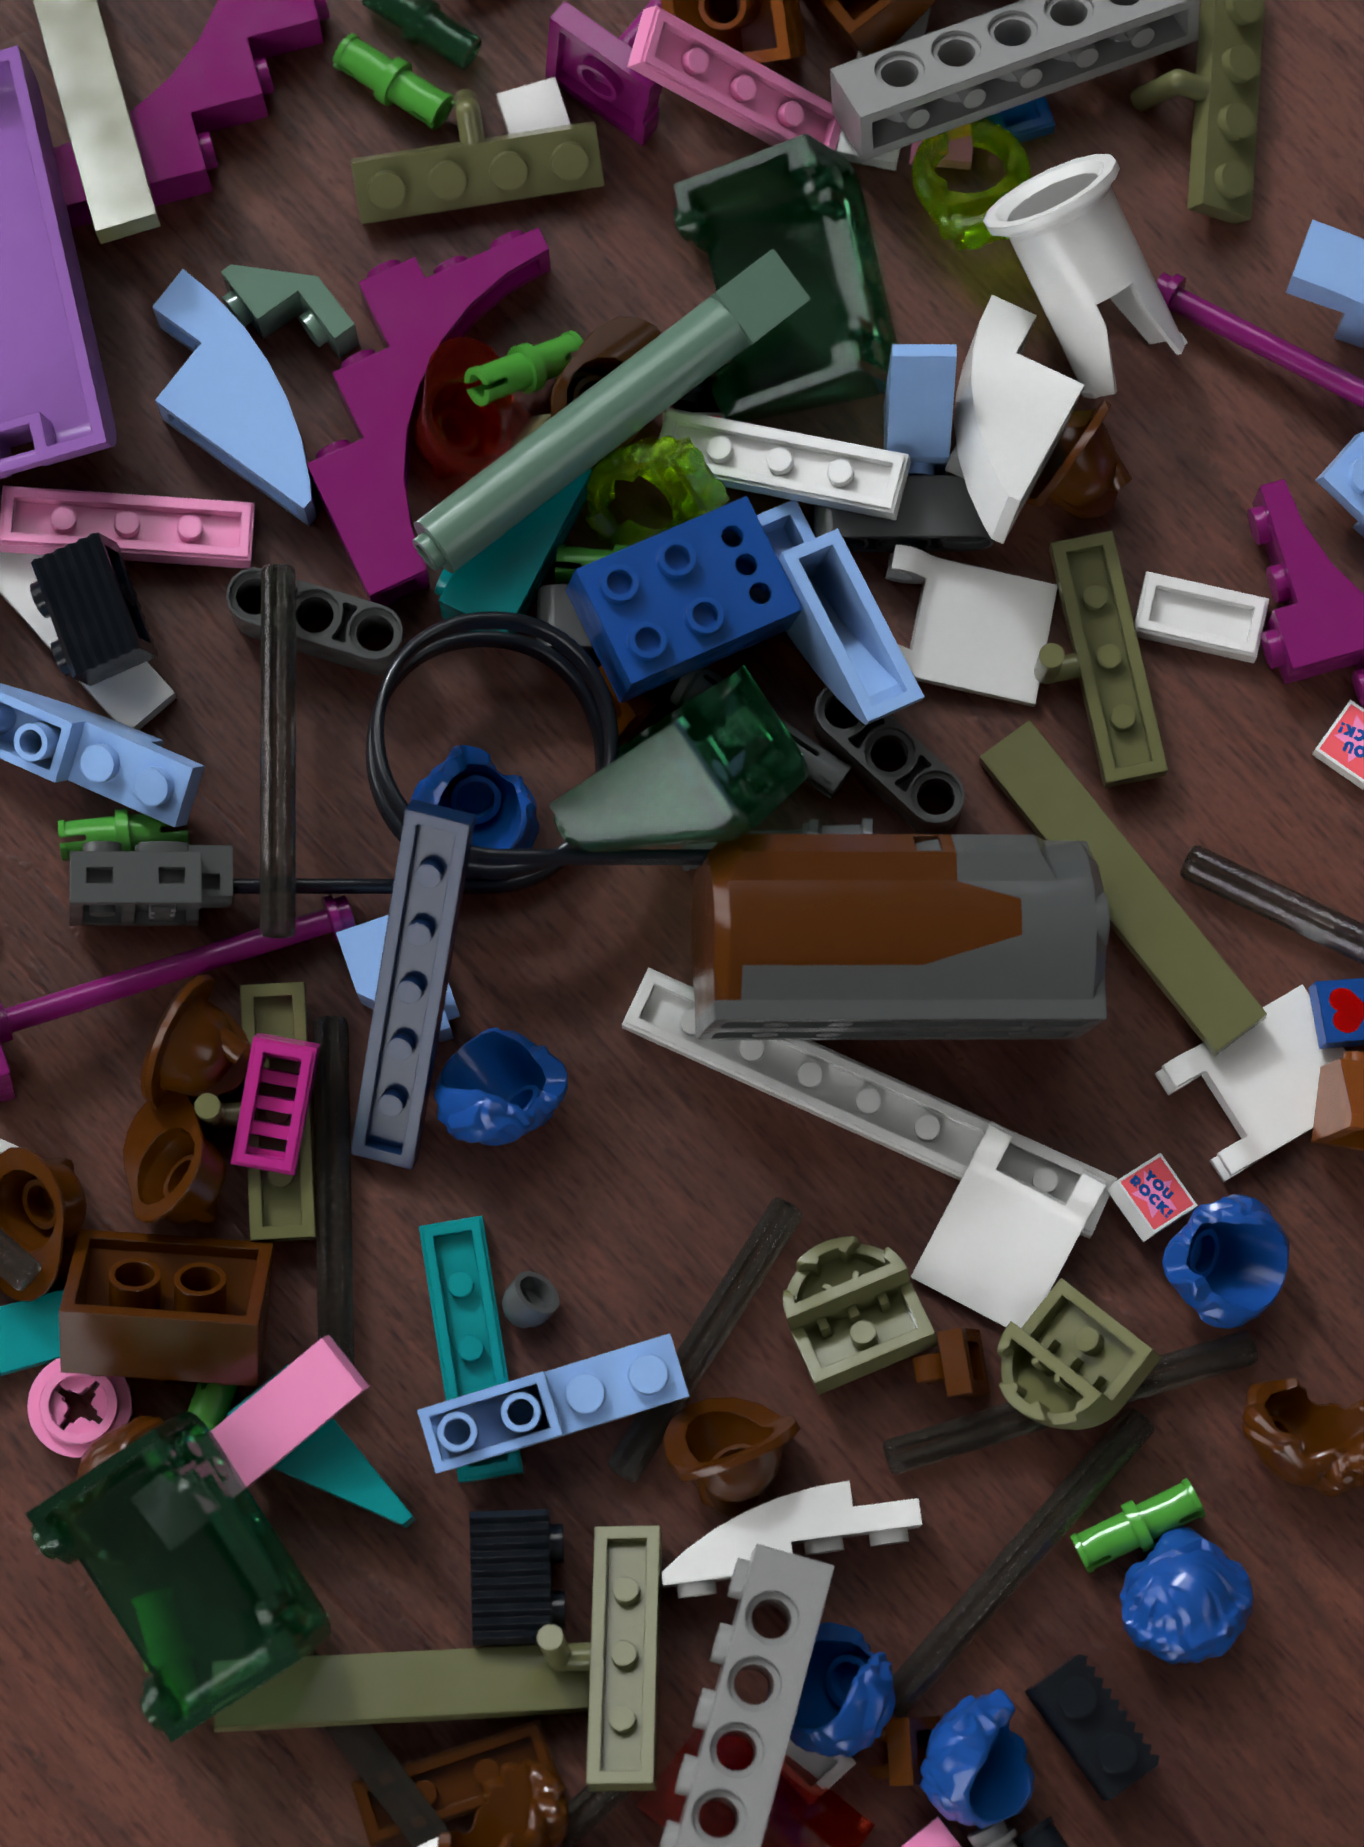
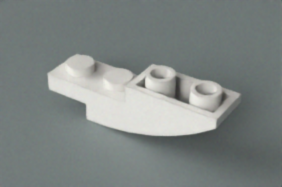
[662,1480,922,1599]

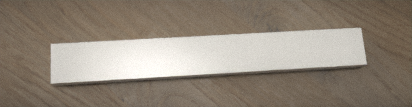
[622,967,1117,1239]

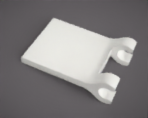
[885,544,1058,707]
[1155,984,1345,1183]
[911,1121,1107,1328]

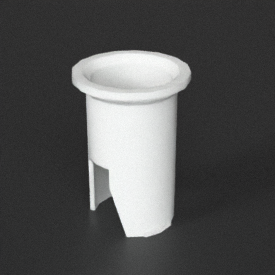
[983,154,1188,399]

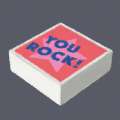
[1312,700,1364,790]
[1106,1153,1198,1242]

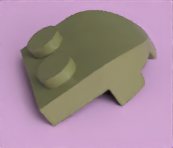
[783,1236,938,1395]
[997,1278,1162,1430]

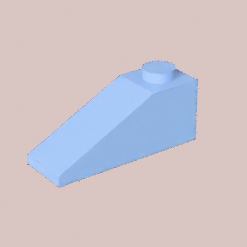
[883,344,957,476]

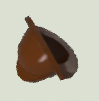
[1026,400,1132,518]
[140,975,251,1110]
[662,1397,801,1517]

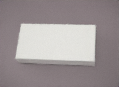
[1134,571,1269,663]

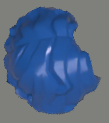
[411,745,540,862]
[434,1027,568,1146]
[1162,1194,1290,1329]
[1119,1527,1254,1665]
[767,1622,896,1757]
[920,1688,1035,1829]

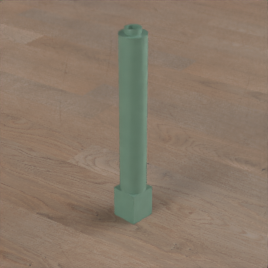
[412,248,811,573]

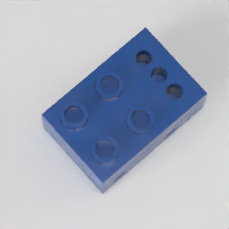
[565,496,803,703]

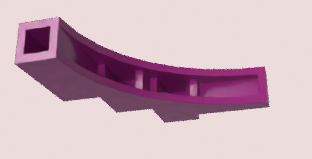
[53,0,330,228]
[307,227,551,607]
[1247,479,1364,707]

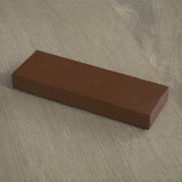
[351,1719,558,1847]

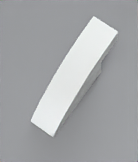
[954,295,1084,544]

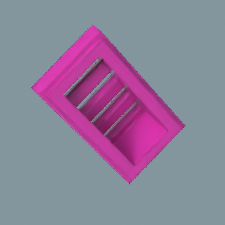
[230,1033,321,1176]

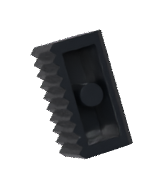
[30,532,158,686]
[469,1509,566,1647]
[1024,1654,1160,1801]

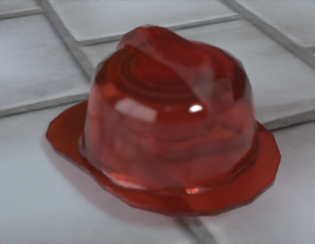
[413,337,513,480]

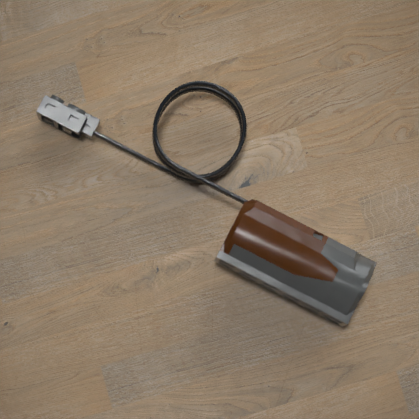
[69,611,1110,1040]

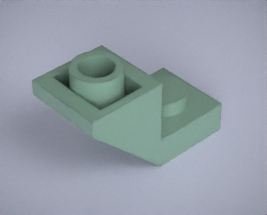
[221,264,359,358]

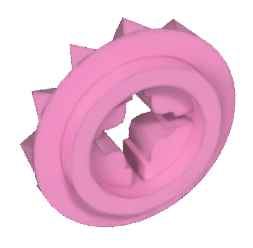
[27,1358,133,1458]

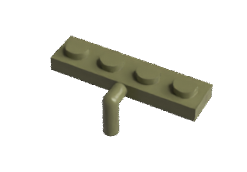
[1130,0,1265,225]
[351,89,605,224]
[1034,531,1168,788]
[194,982,317,1242]
[537,1525,663,1791]

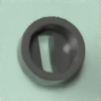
[501,1271,559,1328]

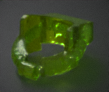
[912,119,1031,251]
[585,435,730,546]

